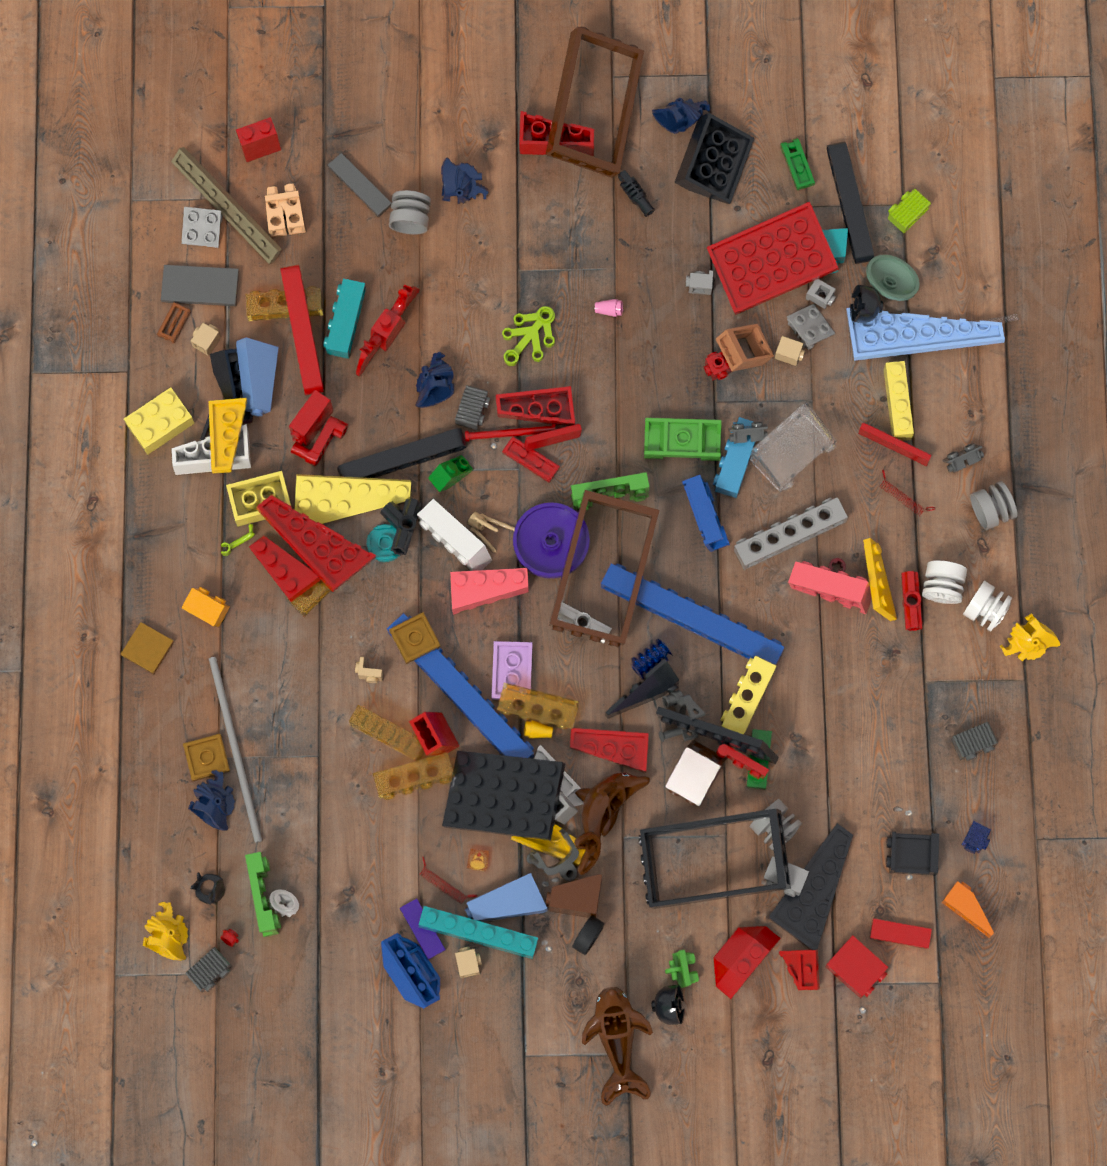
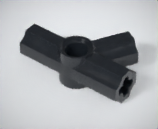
[380,498,422,556]

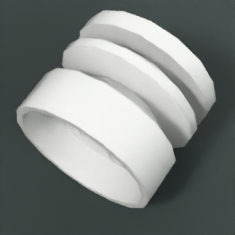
[922,561,967,604]
[963,581,1012,632]

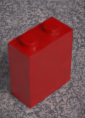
[236,117,281,162]
[289,390,333,447]
[409,712,459,756]
[825,935,888,999]

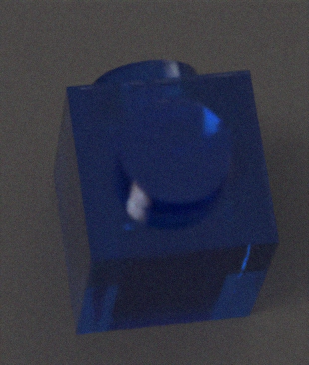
[961,821,991,854]

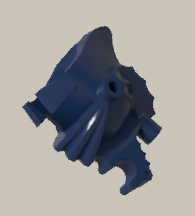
[652,98,710,134]
[441,158,488,204]
[415,352,454,408]
[188,770,235,831]

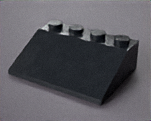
[674,113,754,204]

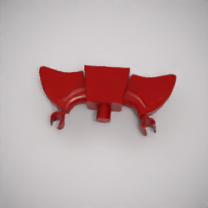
[356,284,420,377]

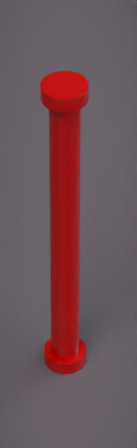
[465,424,556,442]

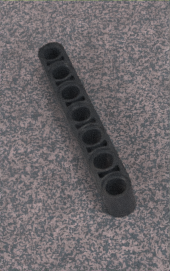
[827,141,874,264]
[337,428,467,478]

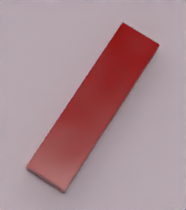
[858,423,931,467]

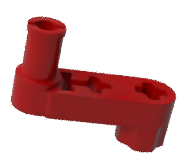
[291,416,349,467]

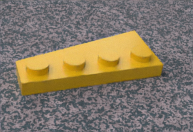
[209,398,247,474]
[863,538,897,622]
[511,824,585,866]

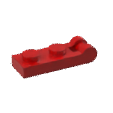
[716,744,769,779]

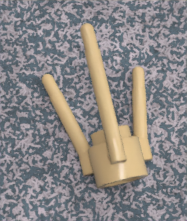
[467,511,515,553]

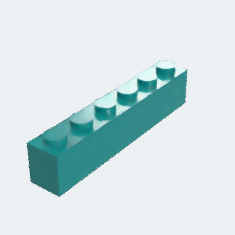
[419,906,538,959]

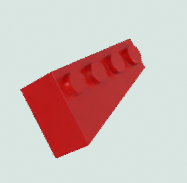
[519,111,594,156]
[495,386,575,426]

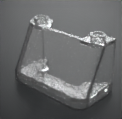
[750,402,837,492]

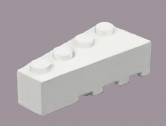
[172,424,251,475]
[417,499,492,571]

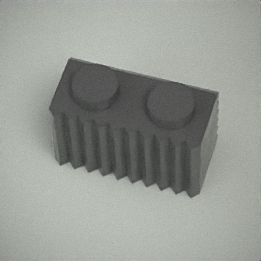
[455,385,491,430]
[951,722,998,761]
[185,947,232,993]

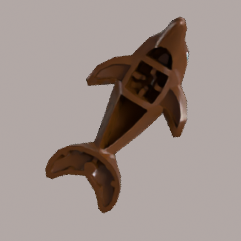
[574,772,650,875]
[582,987,653,1106]

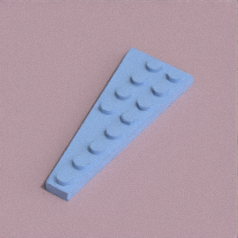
[846,308,1005,361]

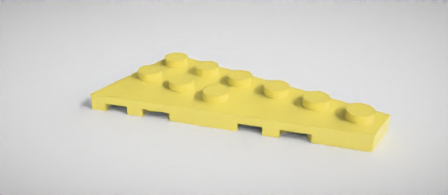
[294,474,411,524]

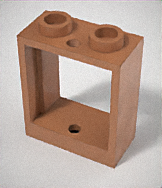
[716,324,774,372]

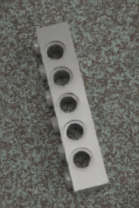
[734,497,848,570]

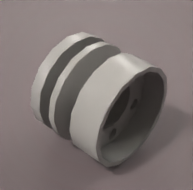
[389,190,431,235]
[970,481,1017,530]
[749,799,802,851]

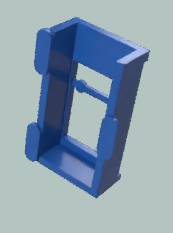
[682,475,730,552]

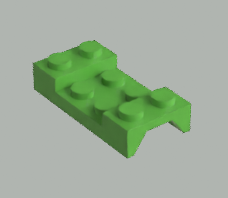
[644,418,721,461]
[571,472,649,511]
[245,852,281,937]

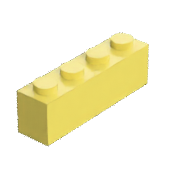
[884,361,914,441]

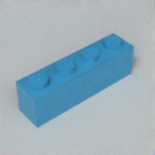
[713,417,755,498]

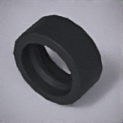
[572,916,605,955]

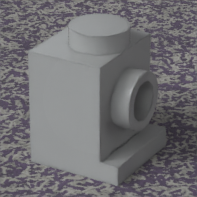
[686,271,713,295]
[806,279,836,309]

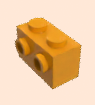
[182,587,230,627]

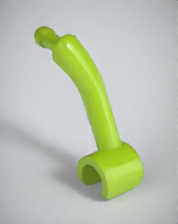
[221,524,255,556]

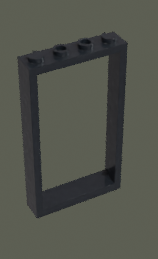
[639,809,791,909]

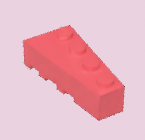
[788,561,872,614]
[450,568,529,615]

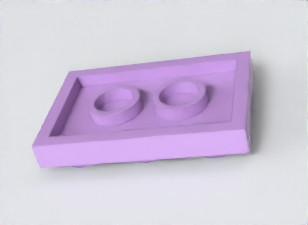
[492,641,532,701]

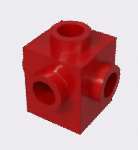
[703,351,732,381]

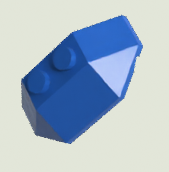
[381,933,440,1009]

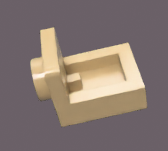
[355,656,383,683]

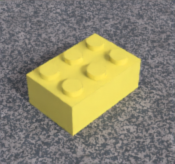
[124,388,195,455]
[226,471,292,526]

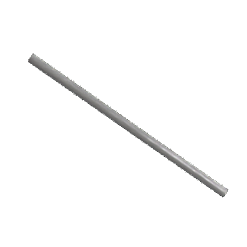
[209,657,262,843]

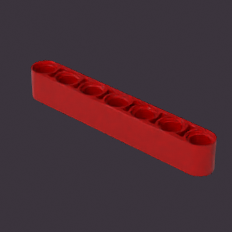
[280,264,324,396]

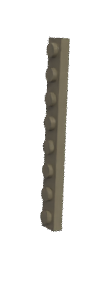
[171,147,282,264]

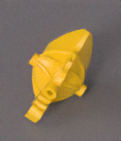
[1000,613,1060,661]
[143,902,188,961]

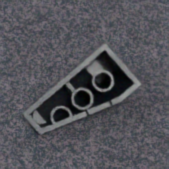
[210,349,253,424]
[605,658,679,719]

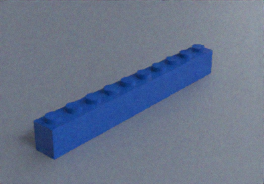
[601,563,784,665]
[387,613,534,759]

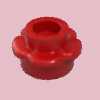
[220,929,239,947]

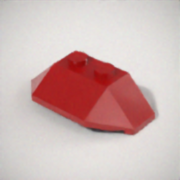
[713,926,781,999]

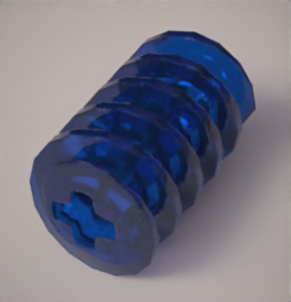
[630,639,673,680]

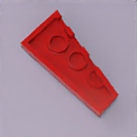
[249,536,321,602]
[570,728,649,773]

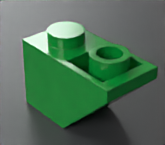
[428,455,473,492]

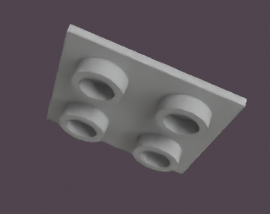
[181,207,223,248]
[787,304,835,350]

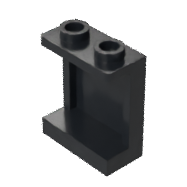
[886,831,939,876]

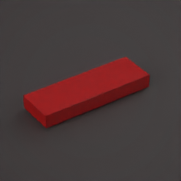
[524,423,582,451]
[502,436,560,483]
[870,918,932,949]

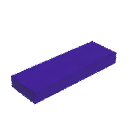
[400,899,446,960]

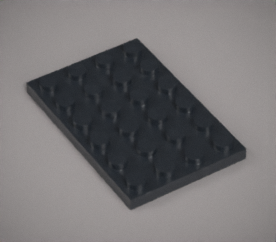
[442,750,566,841]

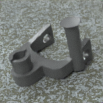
[659,690,705,742]
[526,829,579,881]

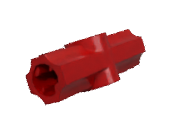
[901,571,922,631]

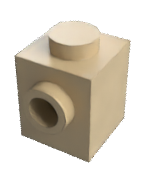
[191,323,221,356]
[775,336,805,366]
[455,947,482,978]

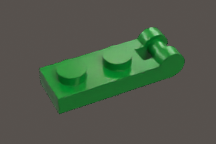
[780,138,815,191]

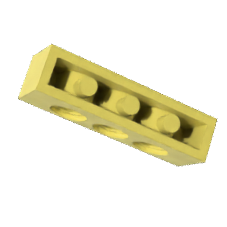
[721,656,777,734]

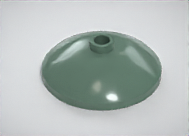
[866,255,919,301]

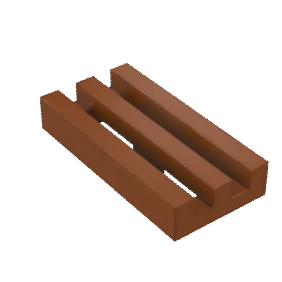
[157,302,191,343]

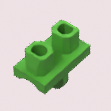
[665,950,699,989]

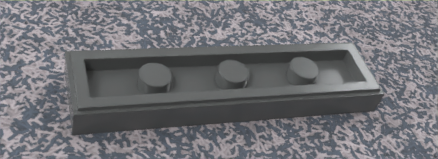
[328,153,391,217]

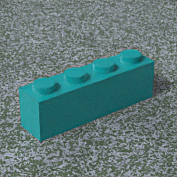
[323,278,366,359]

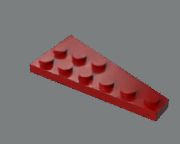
[256,495,376,592]

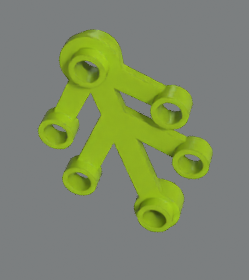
[502,306,555,366]

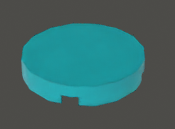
[366,524,400,562]

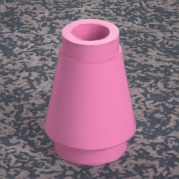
[595,299,623,317]

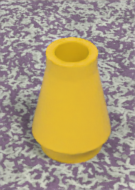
[524,720,553,739]

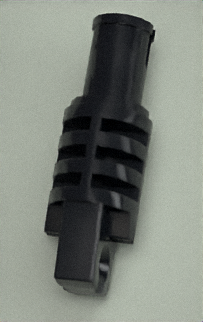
[618,170,655,217]

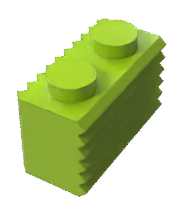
[888,189,931,233]

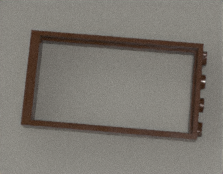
[545,27,644,178]
[548,490,660,648]

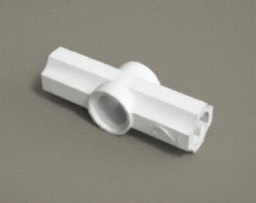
[557,602,612,643]

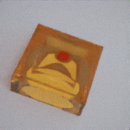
[467,849,490,872]

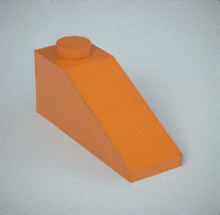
[941,881,994,938]

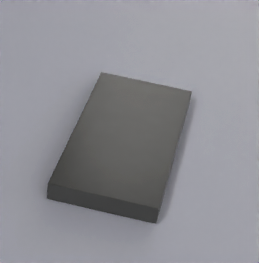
[161,265,239,306]

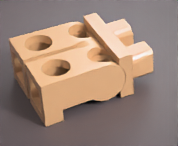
[265,184,306,238]

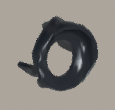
[190,872,225,905]

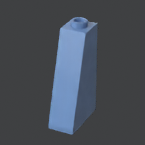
[236,337,279,417]
[465,873,548,922]

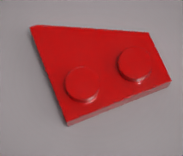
[779,950,820,990]

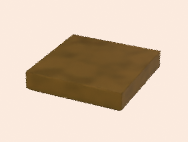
[389,612,441,664]
[120,622,174,674]
[183,734,230,781]

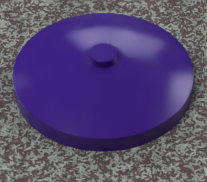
[513,503,590,579]

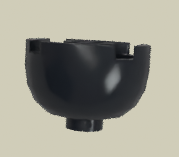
[850,285,883,323]
[651,985,685,1025]

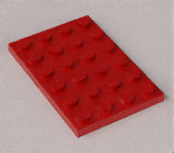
[707,201,839,315]

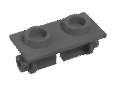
[728,422,768,444]
[942,443,984,473]

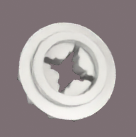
[268,890,299,917]

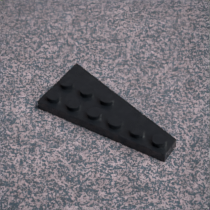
[656,707,779,765]
[768,823,853,950]

